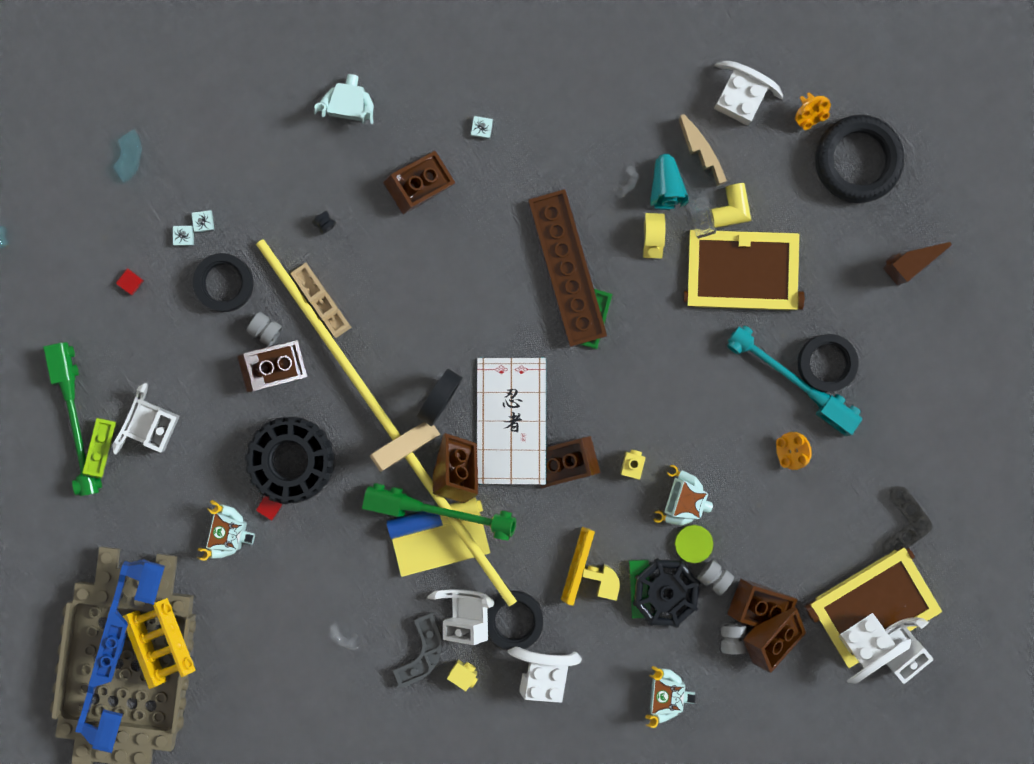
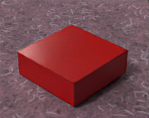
[116,268,144,295]
[256,496,283,521]

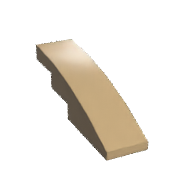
[678,114,727,186]
[291,263,352,338]
[370,422,440,472]

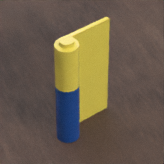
[386,497,490,577]

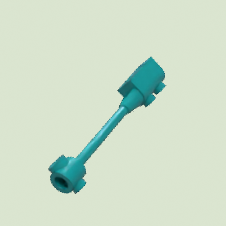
[727,325,862,437]

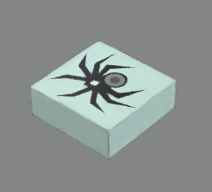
[471,116,493,139]
[192,210,214,232]
[173,226,194,246]

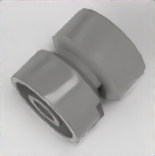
[246,312,283,347]
[698,560,734,596]
[721,623,746,654]

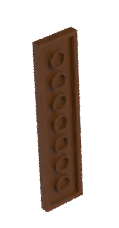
[529,189,607,347]

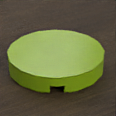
[674,524,713,563]

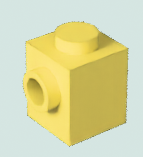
[620,449,646,479]
[447,659,478,691]

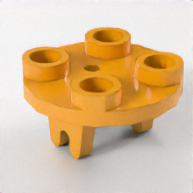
[795,92,831,130]
[776,432,812,470]

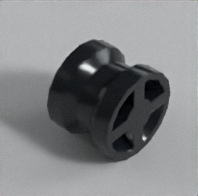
[312,211,336,235]

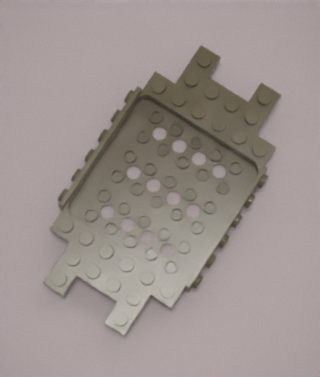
[50,546,196,764]

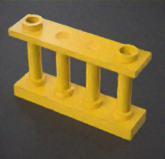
[122,598,196,689]

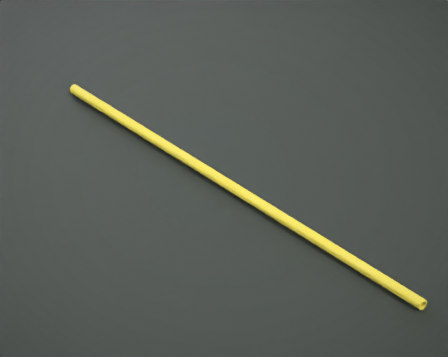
[256,239,517,607]

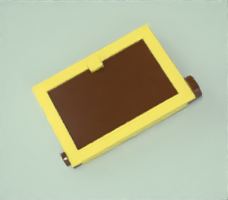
[683,230,805,310]
[804,547,942,668]

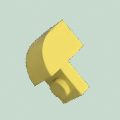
[643,213,665,259]
[582,564,620,601]

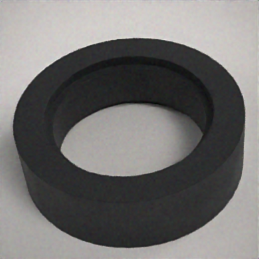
[193,253,254,312]
[797,334,859,392]
[417,368,463,427]
[487,591,543,650]

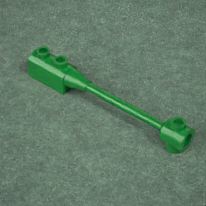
[43,342,102,496]
[362,483,516,540]

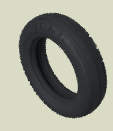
[815,115,904,203]

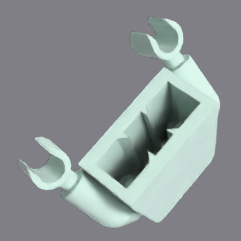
[314,74,374,124]

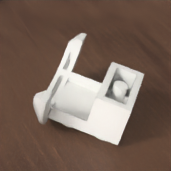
[714,61,783,126]
[112,383,180,454]
[427,589,494,645]
[839,613,911,684]
[885,617,934,684]
[507,647,582,703]

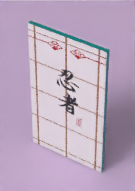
[477,357,546,485]

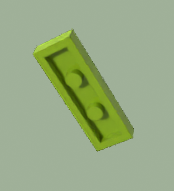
[82,418,116,479]

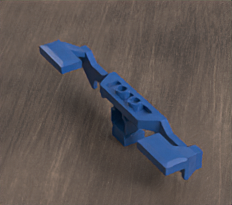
[75,559,165,753]

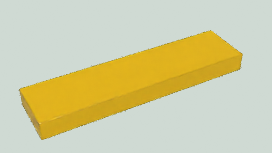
[561,527,595,606]

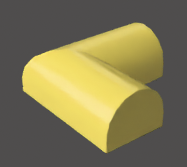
[710,183,752,228]

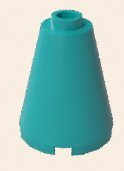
[650,154,689,210]

